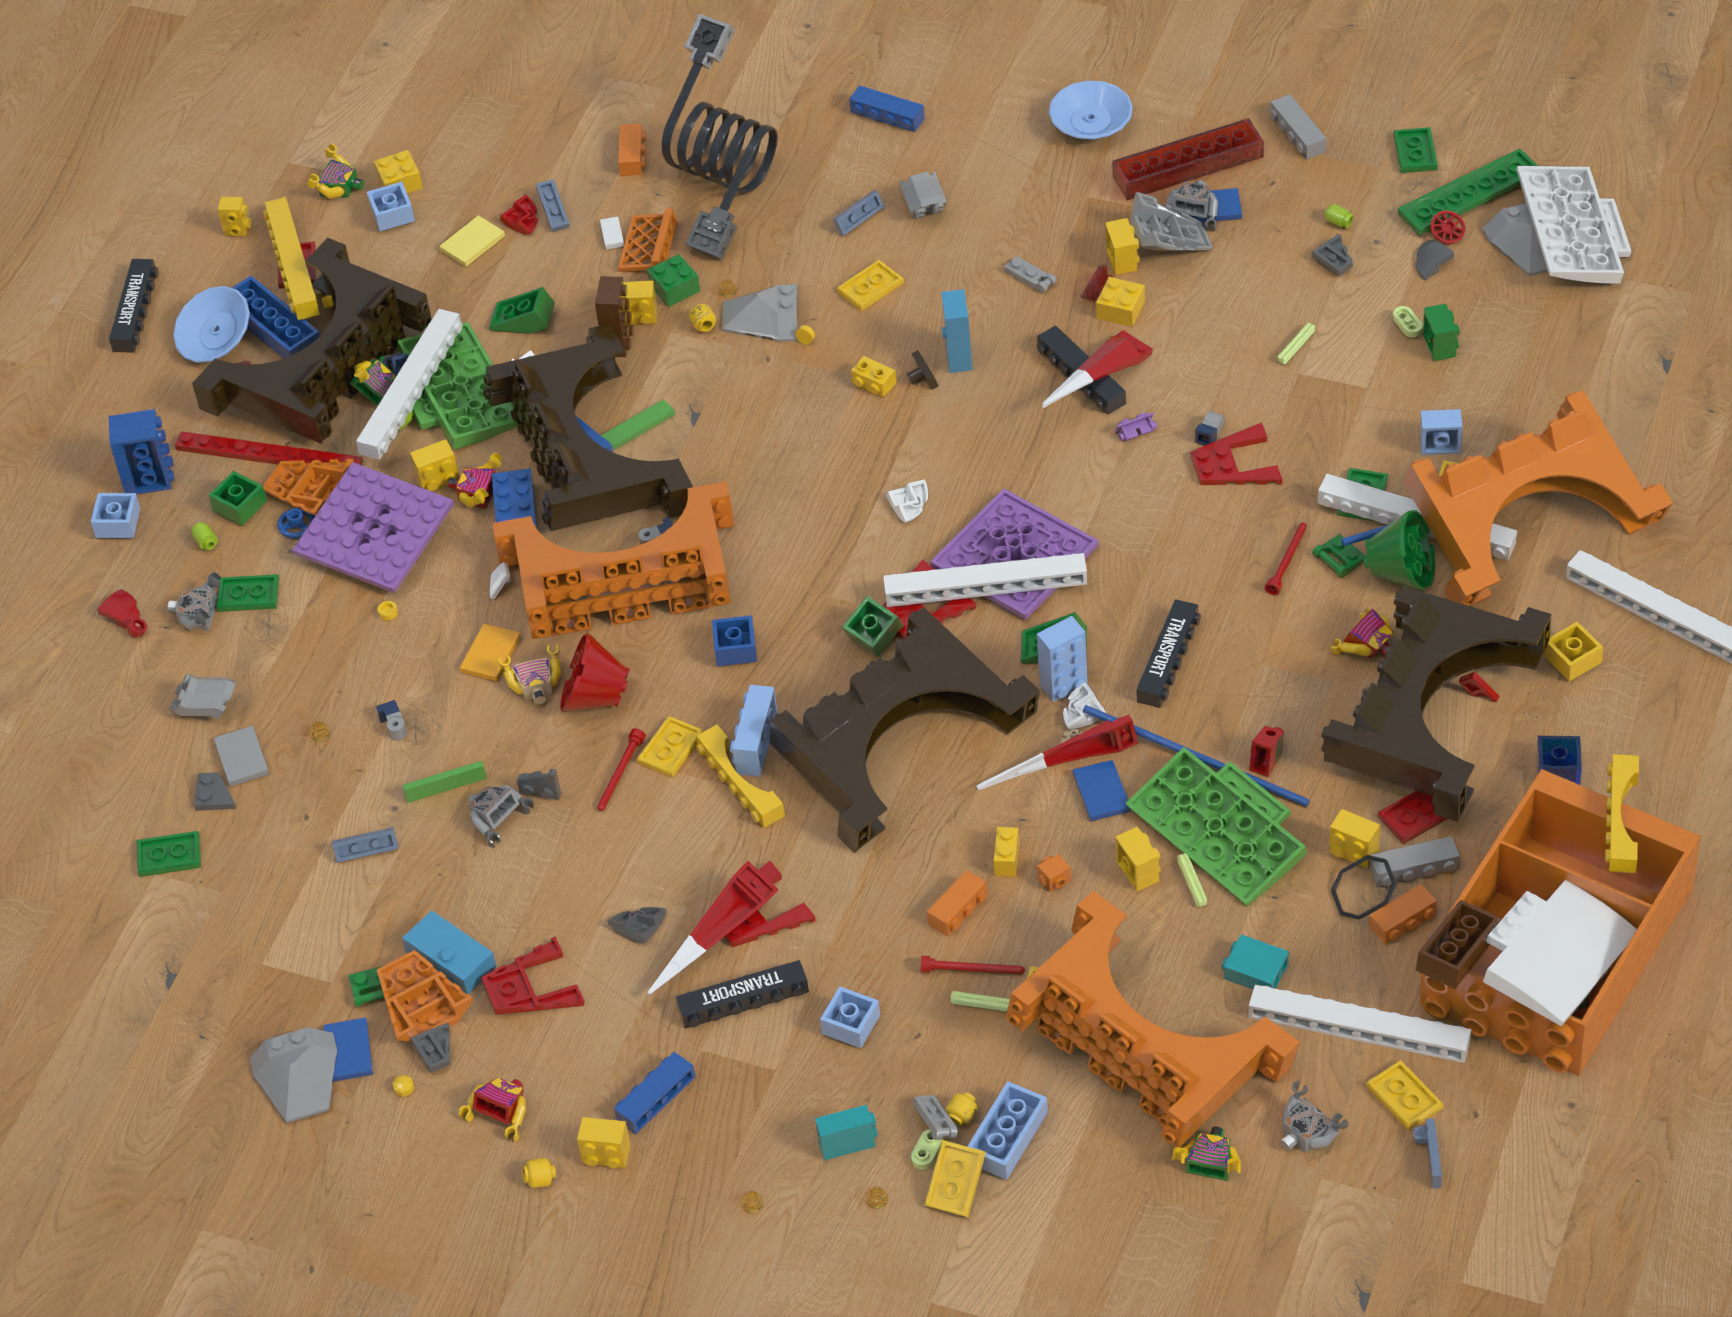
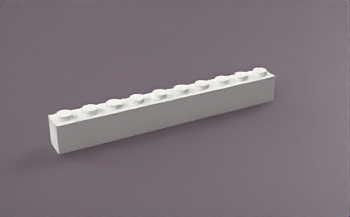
[356,309,462,460]
[1318,474,1517,561]
[1566,550,1732,664]
[884,553,1087,607]
[1249,985,1471,1063]

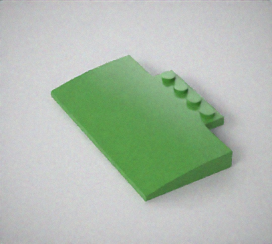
[394,322,517,450]
[1125,747,1307,906]

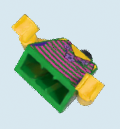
[307,143,364,199]
[350,356,395,405]
[1171,1126,1241,1181]

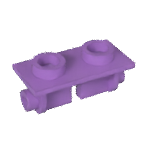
[1115,412,1157,441]

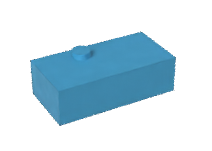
[941,289,972,373]
[402,910,496,994]

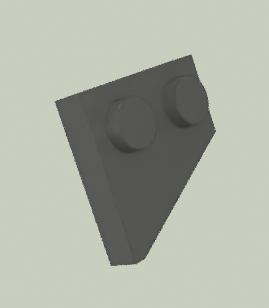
[1312,234,1353,276]
[517,769,561,800]
[194,772,235,811]
[410,1022,450,1073]

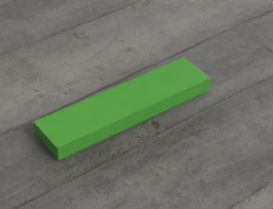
[601,399,675,450]
[402,761,487,803]

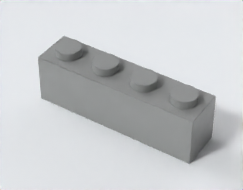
[1269,94,1326,159]
[1369,836,1460,887]

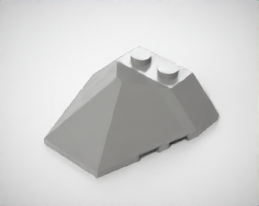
[1130,192,1213,251]
[1482,203,1548,276]
[722,284,798,342]
[250,1027,337,1123]

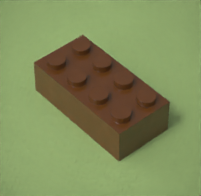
[595,276,634,357]
[1416,899,1500,989]

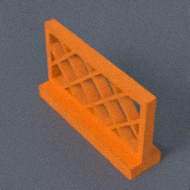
[618,208,677,272]

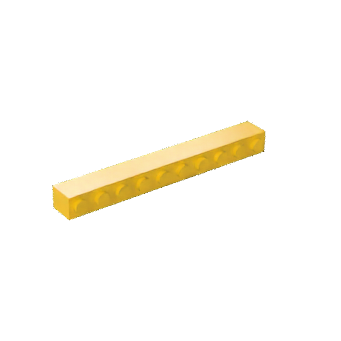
[263,197,320,320]

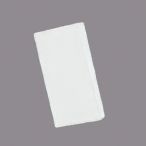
[600,217,624,250]

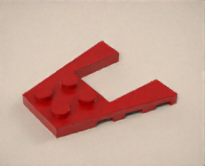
[1191,423,1282,485]
[882,560,976,639]
[725,861,816,947]
[481,936,584,1015]

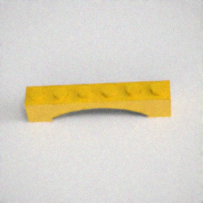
[696,725,785,828]
[1605,754,1639,873]

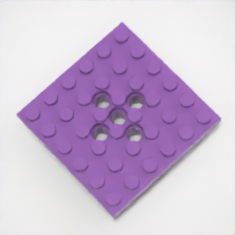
[293,462,454,593]
[930,489,1099,620]

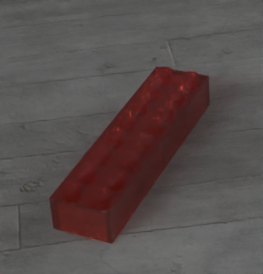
[1112,118,1264,200]

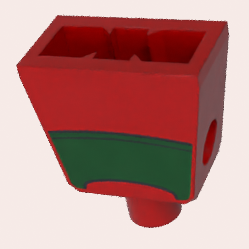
[1249,726,1284,777]

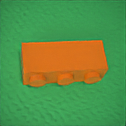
[618,123,647,176]
[927,870,988,936]
[1369,884,1437,944]

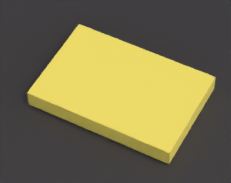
[439,215,505,267]

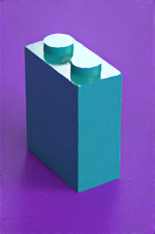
[1221,934,1289,990]
[815,1104,878,1160]

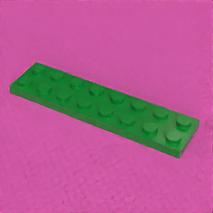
[1397,148,1538,235]

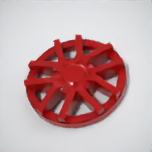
[1430,211,1466,245]

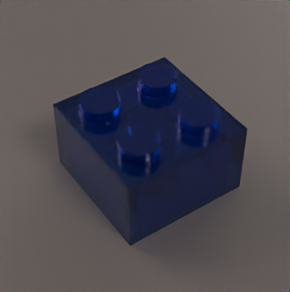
[1536,735,1582,785]

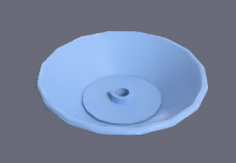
[1049,81,1133,140]
[173,286,250,363]

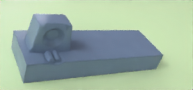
[536,179,570,232]
[833,190,884,236]
[332,827,398,863]
[1413,1118,1442,1188]

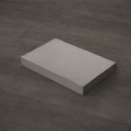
[214,725,269,787]

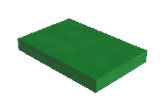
[1393,127,1438,173]
[1337,468,1388,522]
[216,574,280,612]
[137,831,201,877]

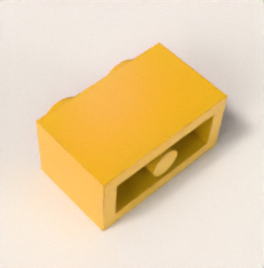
[994,827,1019,877]

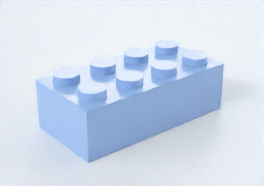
[1037,616,1088,702]
[730,685,778,777]
[967,1081,1048,1180]

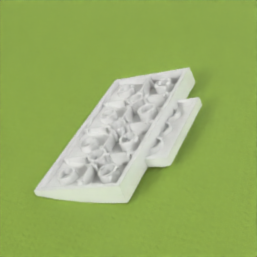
[1516,166,1632,284]
[1483,880,1637,1026]

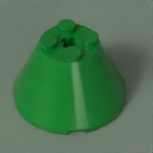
[1364,510,1436,591]

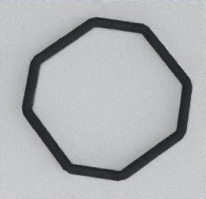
[1331,855,1396,919]

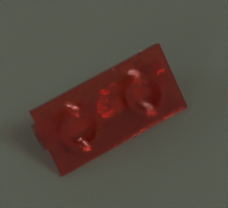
[1081,265,1113,302]

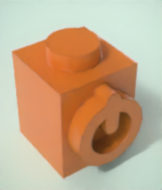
[1037,854,1071,892]

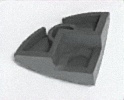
[1416,240,1454,280]
[608,907,667,943]

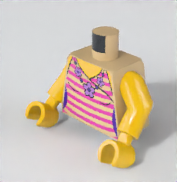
[498,644,561,705]

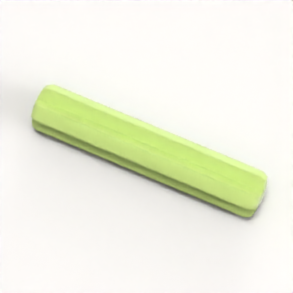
[1277,323,1315,365]
[1177,853,1207,907]
[951,991,1010,1011]

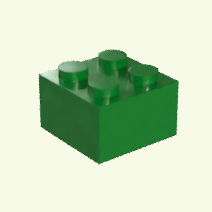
[647,254,700,307]
[1422,303,1460,362]
[208,470,267,526]
[842,596,903,657]

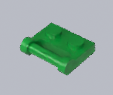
[1312,534,1366,578]
[348,966,385,1007]

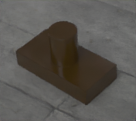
[907,350,939,390]

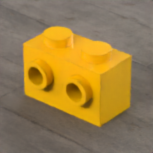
[218,197,251,236]
[851,356,897,398]

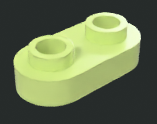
[1393,306,1422,337]
[911,1129,943,1170]

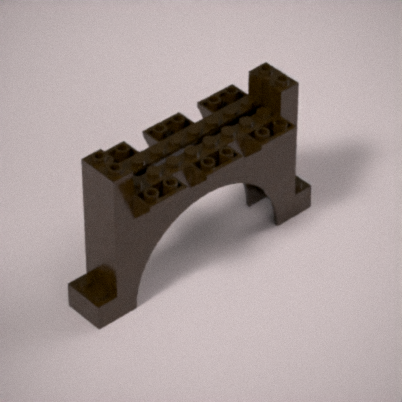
[192,237,432,444]
[483,323,693,531]
[1321,586,1552,822]
[769,607,1040,853]

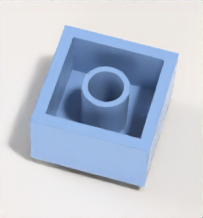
[367,182,415,231]
[1419,409,1462,455]
[91,493,141,538]
[820,986,880,1048]

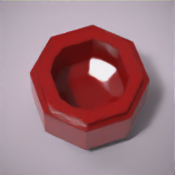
[126,617,147,638]

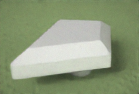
[490,562,511,600]

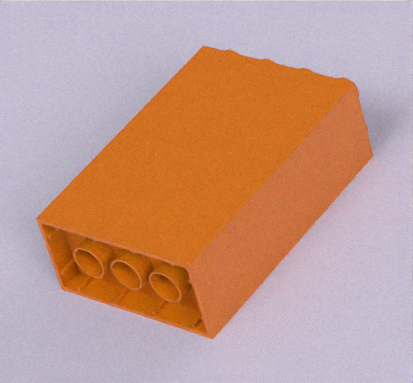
[1420,769,1701,1076]

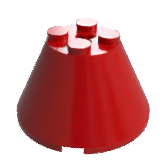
[560,633,630,712]

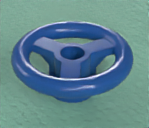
[277,508,315,538]

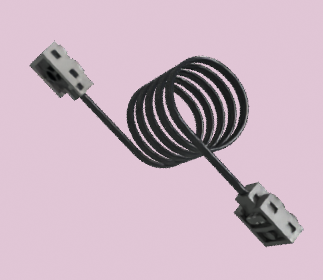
[661,14,778,260]

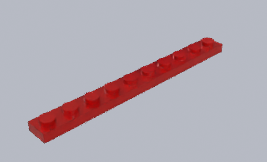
[175,431,363,465]

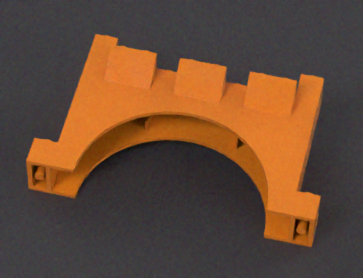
[1403,390,1673,606]
[492,481,734,639]
[1006,891,1300,1147]

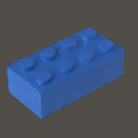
[492,468,538,530]

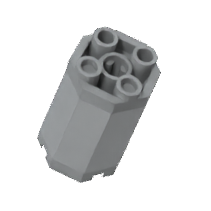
[899,171,947,219]
[170,674,235,719]

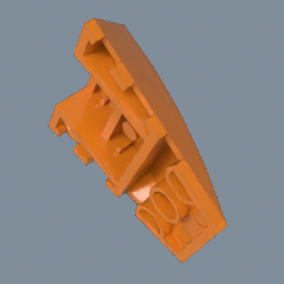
[263,459,354,516]
[376,950,473,1042]

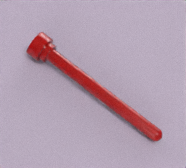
[1264,522,1307,596]
[597,728,646,811]
[921,955,1025,974]

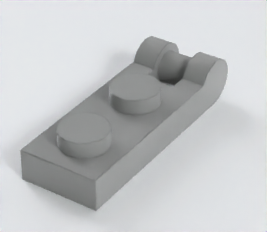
[1004,256,1057,293]
[913,1095,957,1140]

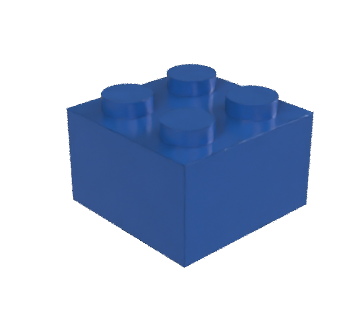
[712,615,757,666]

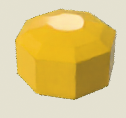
[392,1074,415,1097]

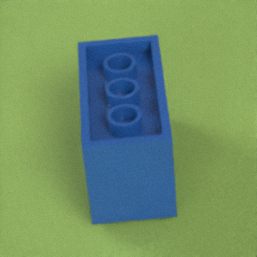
[108,409,174,495]

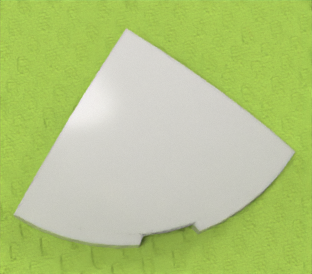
[886,479,928,523]
[1063,682,1106,729]

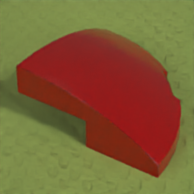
[499,195,538,235]
[97,589,140,629]

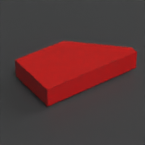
[1458,672,1500,702]

